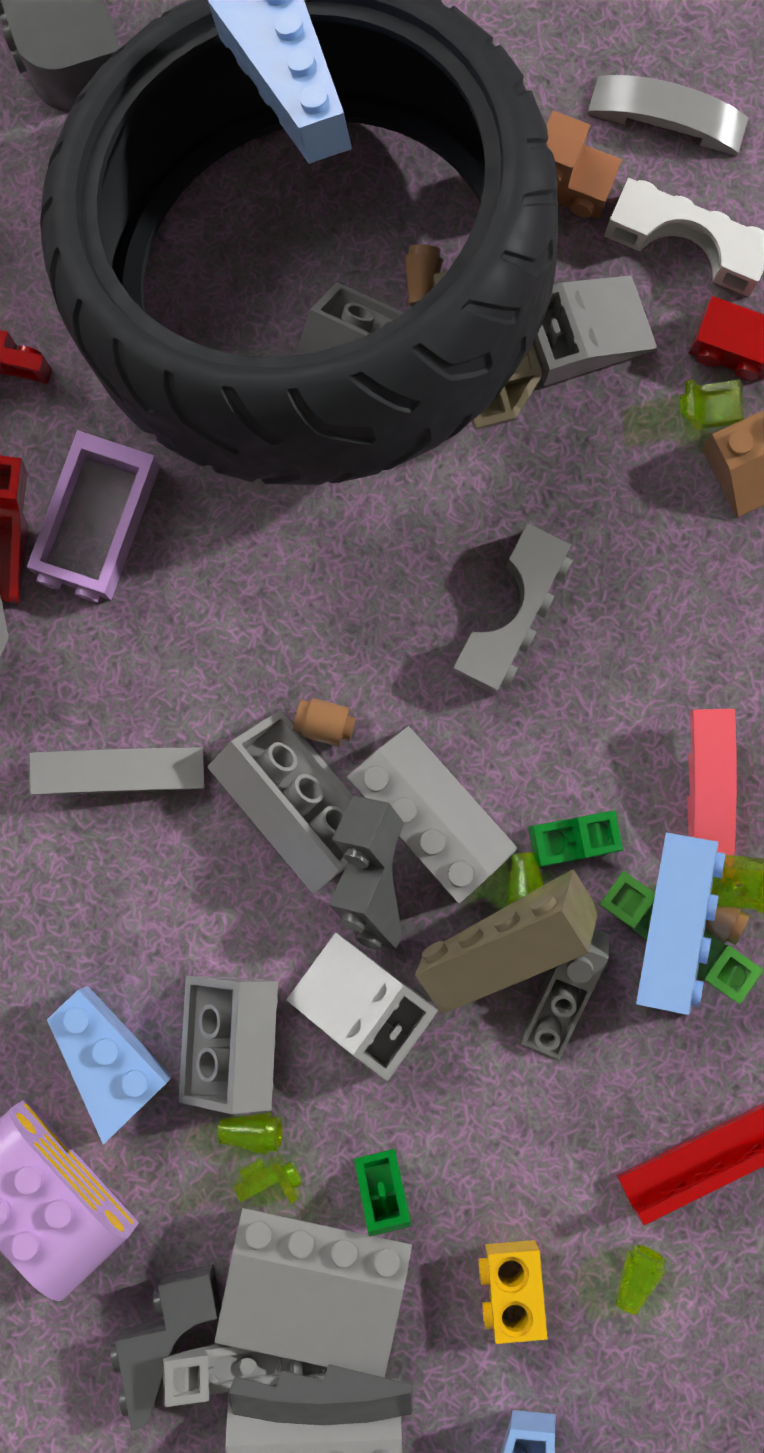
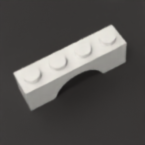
[604,178,764,297]

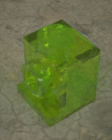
[711,855,764,913]

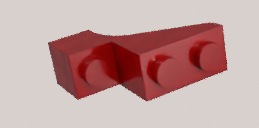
[0,455,29,604]

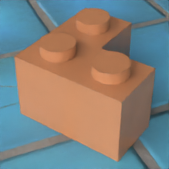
[546,110,622,219]

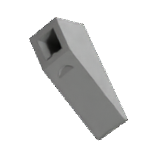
[521,929,610,1060]

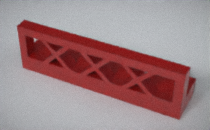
[616,1103,764,1226]

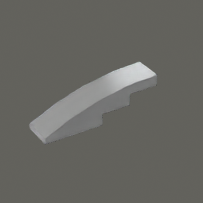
[28,747,204,795]

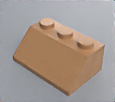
[702,410,764,518]

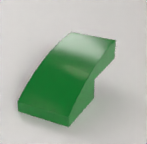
[528,810,623,867]

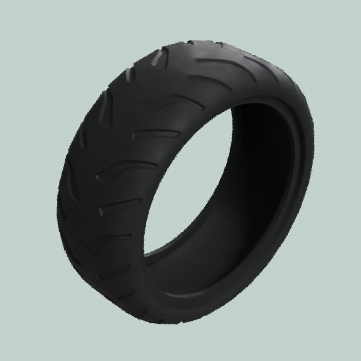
[40,0,558,485]

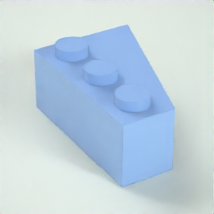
[47,986,173,1145]

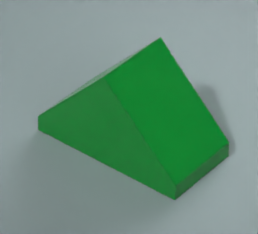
[354,1148,412,1237]

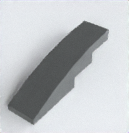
[229,1364,414,1425]

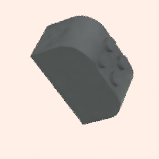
[0,0,120,111]

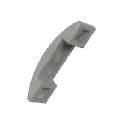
[587,75,748,156]
[163,1344,328,1407]

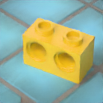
[478,1240,548,1344]

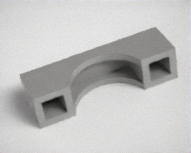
[451,523,573,695]

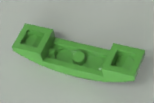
[599,870,764,1005]

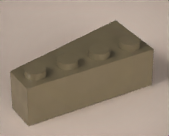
[415,869,599,1014]

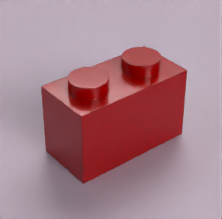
[688,296,764,380]

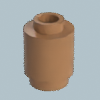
[293,698,356,747]

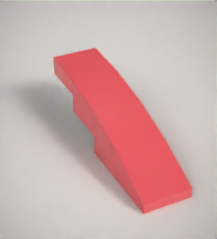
[687,709,737,877]

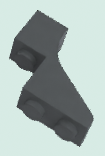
[329,795,404,950]
[111,1264,221,1431]

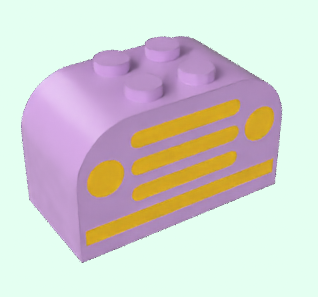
[0,1098,139,1301]

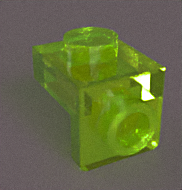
[680,379,744,430]
[233,1154,303,1204]

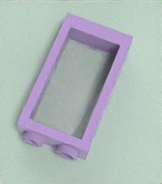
[27,430,160,603]

